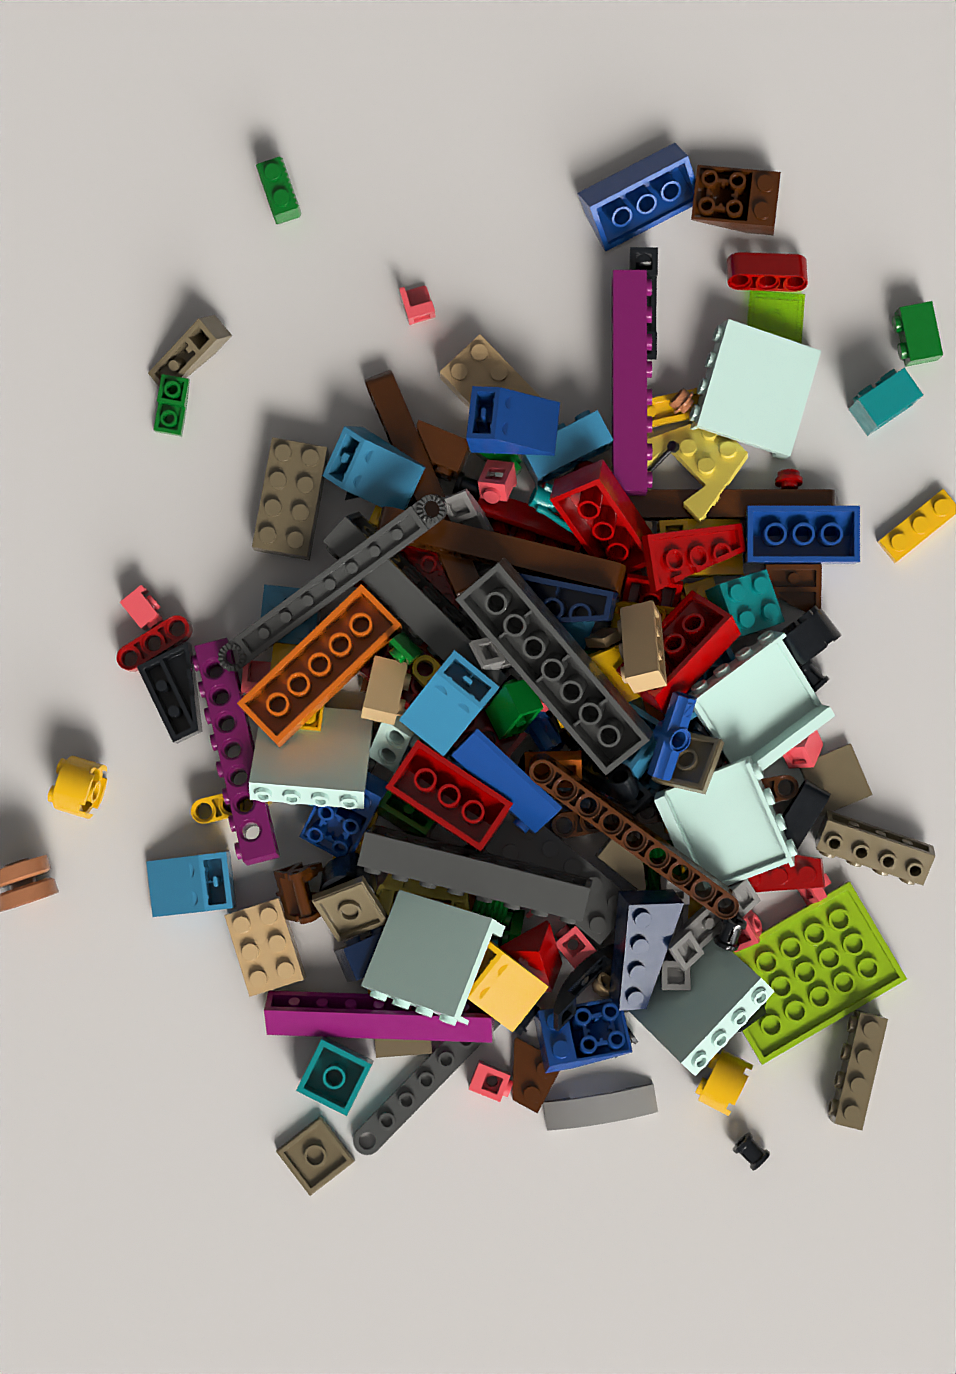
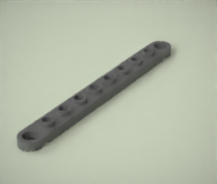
[218,494,448,671]
[353,1019,501,1155]

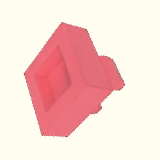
[798,873,832,905]

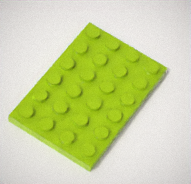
[732,881,907,1065]

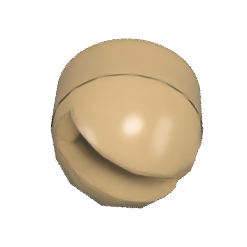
[592,972,611,997]

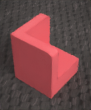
[399,286,436,325]
[241,661,271,694]
[783,730,823,769]

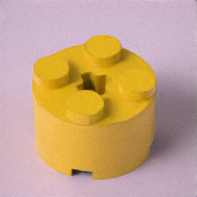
[48,755,107,819]
[695,1049,753,1116]

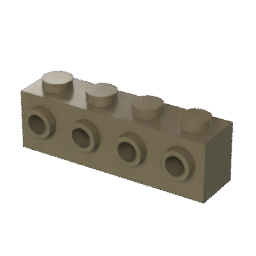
[815,810,935,885]
[828,1010,888,1130]

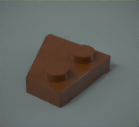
[765,564,822,612]
[512,1037,560,1114]

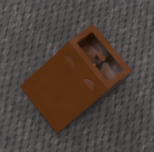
[691,165,781,236]

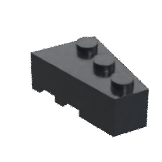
[137,642,203,744]

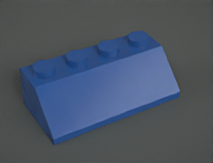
[577,143,696,251]
[743,506,860,564]
[449,729,562,834]

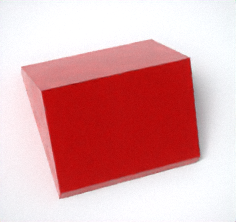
[620,573,683,608]
[500,920,562,992]

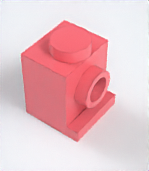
[478,459,517,504]
[120,584,163,630]
[734,910,763,952]
[555,925,597,969]
[469,1060,514,1102]

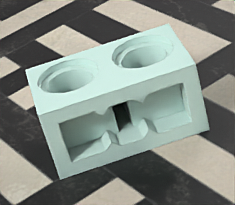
[369,709,422,773]

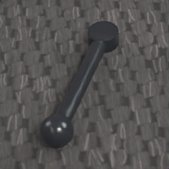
[647,441,679,472]

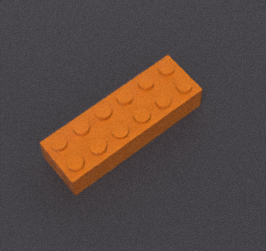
[237,584,403,748]

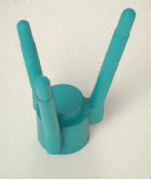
[528,483,573,533]

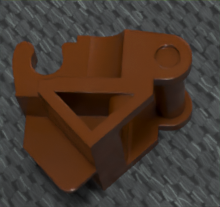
[273,862,323,924]

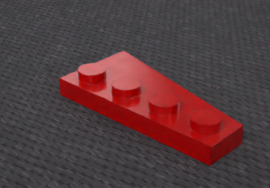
[641,523,746,593]
[728,854,825,892]

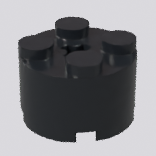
[780,605,841,667]
[319,852,378,895]

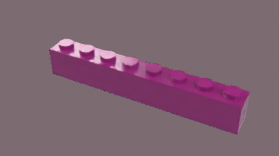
[611,270,653,496]
[264,990,494,1043]

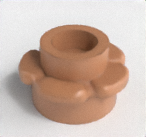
[669,388,694,414]

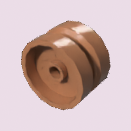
[0,855,59,912]

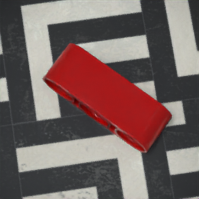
[727,252,808,292]
[116,615,193,672]

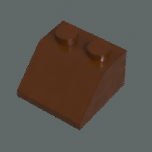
[416,419,470,482]

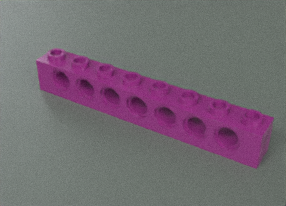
[192,638,280,866]

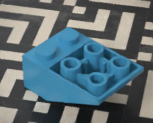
[322,426,425,510]
[399,650,499,756]
[146,851,237,917]

